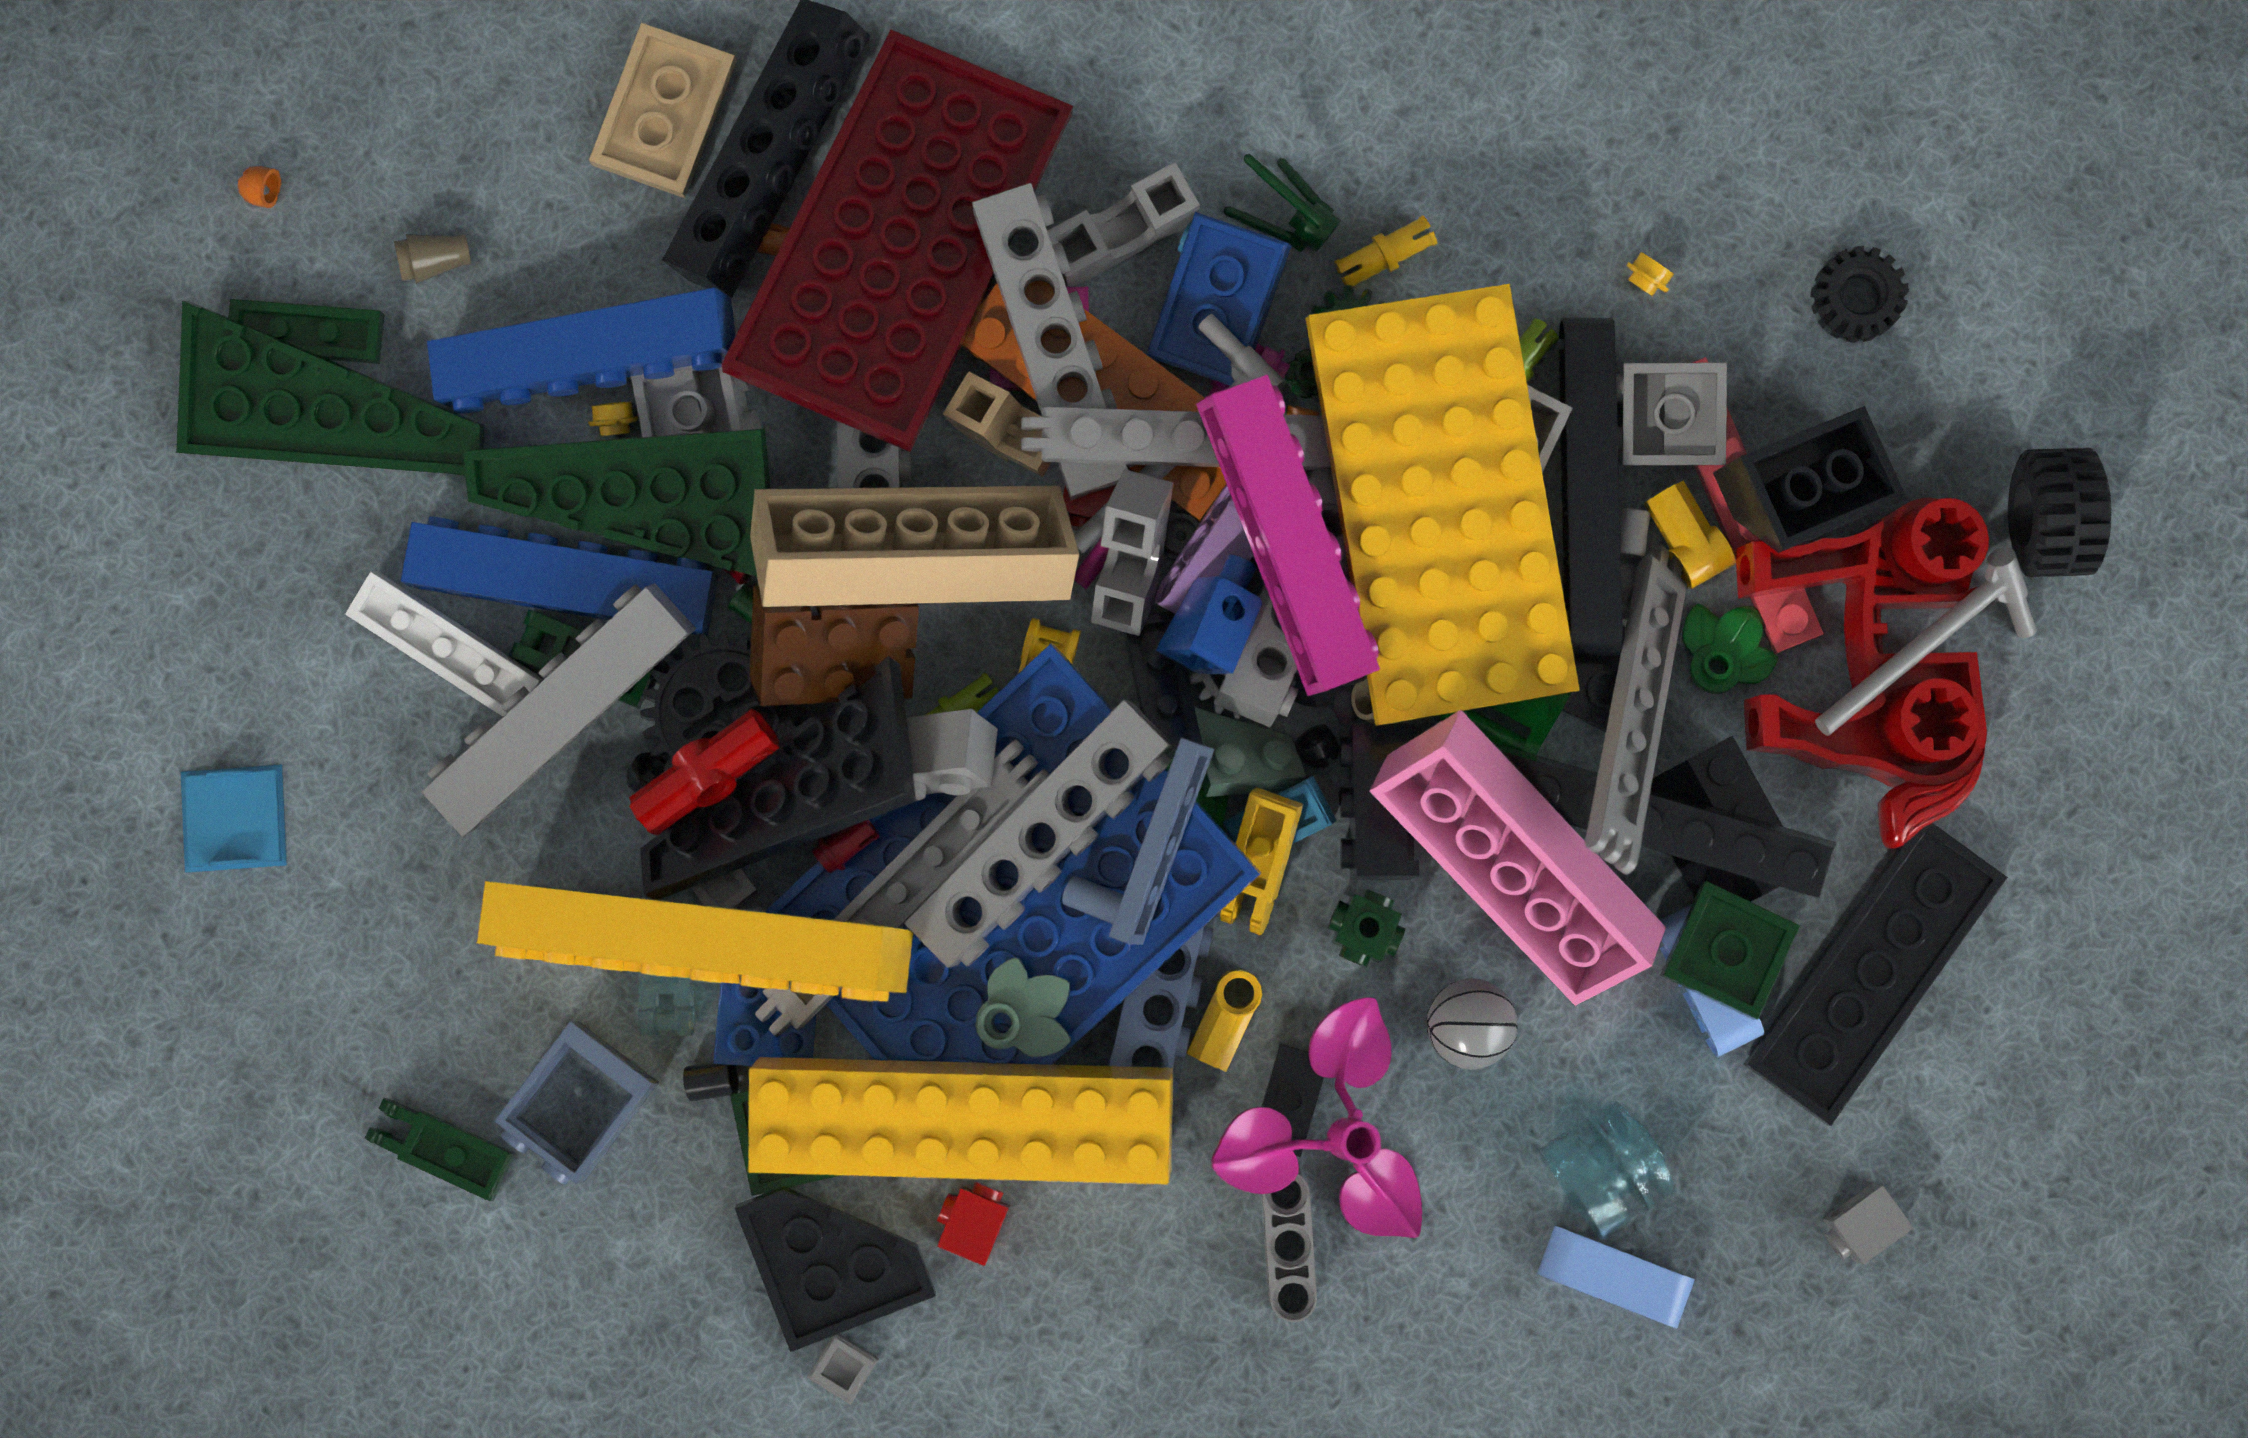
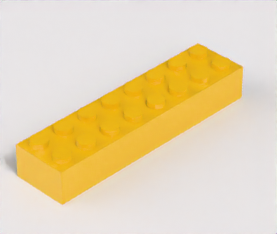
[477,881,913,1002]
[748,1057,1173,1184]

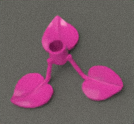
[1211,997,1422,1238]

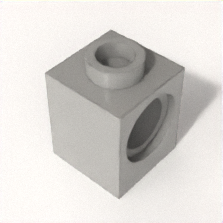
[1823,1183,1914,1265]

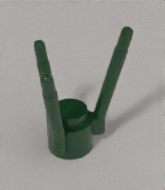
[1224,154,1341,253]

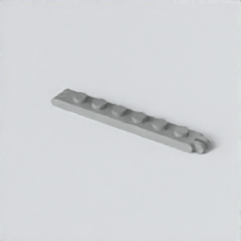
[1021,407,1331,470]
[1585,544,1687,874]
[755,740,1050,1037]

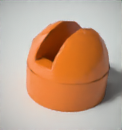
[238,166,281,208]

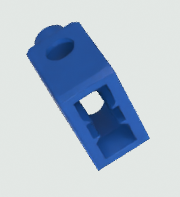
[1156,554,1262,674]

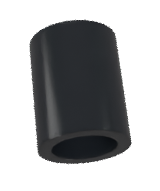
[683,1062,739,1102]

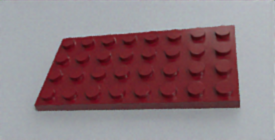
[721,29,1073,452]

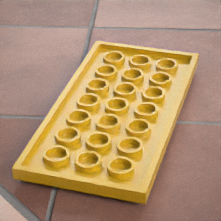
[1305,284,1580,726]

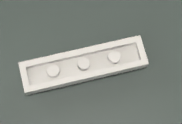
[345,571,544,717]

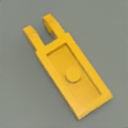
[1220,787,1304,935]

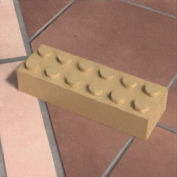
[750,486,1079,607]

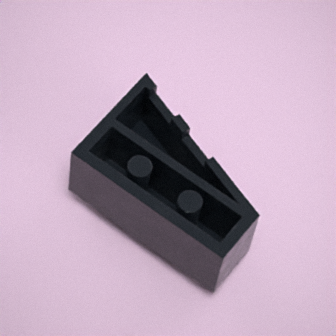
[1339,724,1420,880]

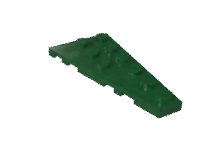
[176,301,485,475]
[463,428,771,578]

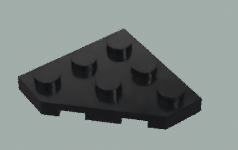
[734,1186,936,1352]

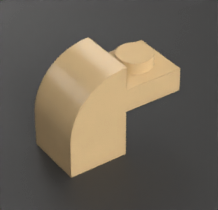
[942,371,1051,477]

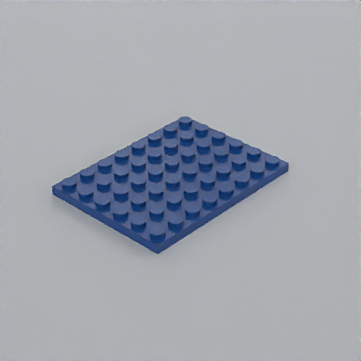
[764,644,1261,1065]

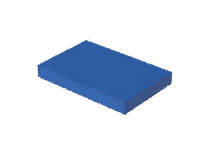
[1146,212,1292,386]

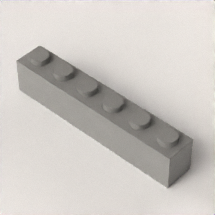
[421,583,696,837]

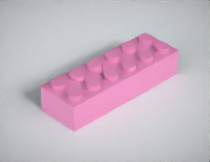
[1370,710,1666,1006]

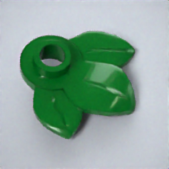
[1682,604,1778,694]

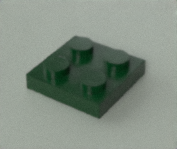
[1660,881,1800,1020]

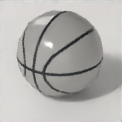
[1426,978,1518,1070]

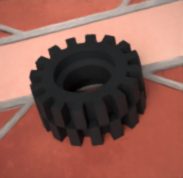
[1810,246,1909,343]

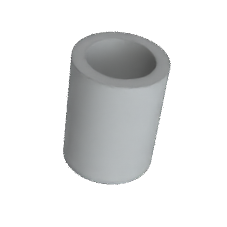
[1620,508,1650,560]

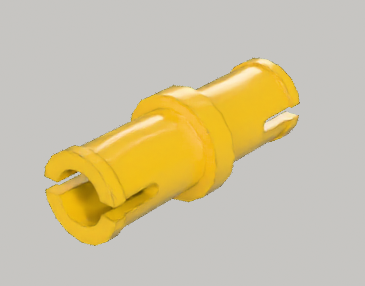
[1334,215,1438,288]

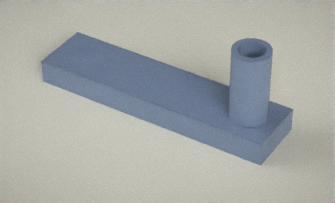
[1062,738,1214,945]

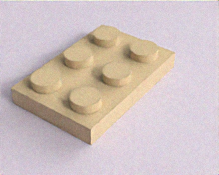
[589,23,737,198]

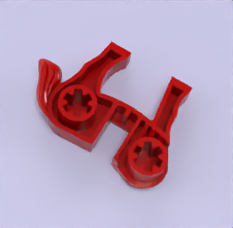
[1735,498,1989,849]

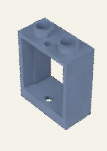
[494,1021,659,1185]

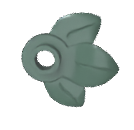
[976,957,1071,1057]

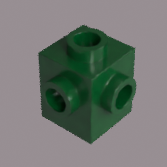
[1328,889,1406,967]

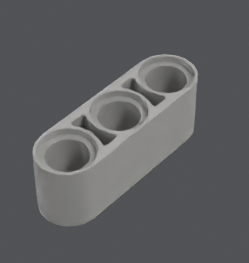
[1261,1173,1317,1322]

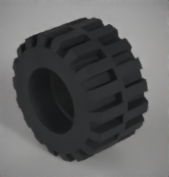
[2008,447,2111,577]

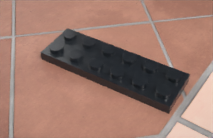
[1743,823,2008,1126]

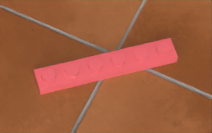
[1692,357,1824,654]

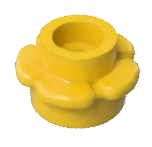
[1626,252,1674,297]
[588,401,638,436]

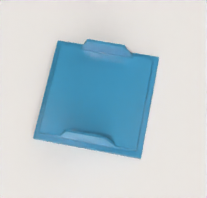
[181,765,287,873]

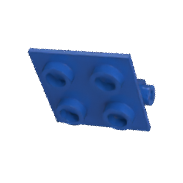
[713,976,817,1066]

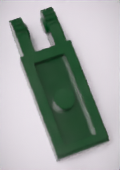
[365,1098,516,1201]

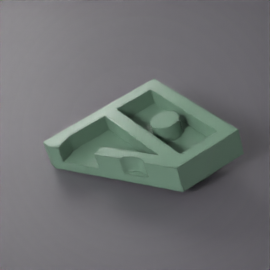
[1195,708,1306,797]

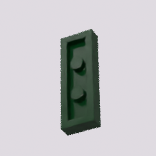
[228,299,385,364]

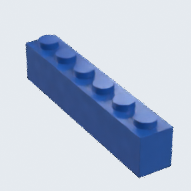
[427,287,736,414]
[400,517,718,637]

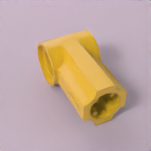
[1644,480,1736,589]
[1186,968,1262,1072]

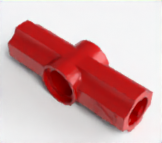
[629,709,780,836]

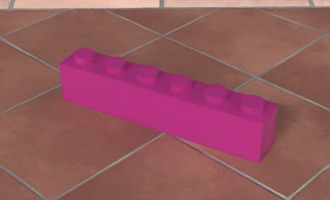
[1196,374,1380,696]

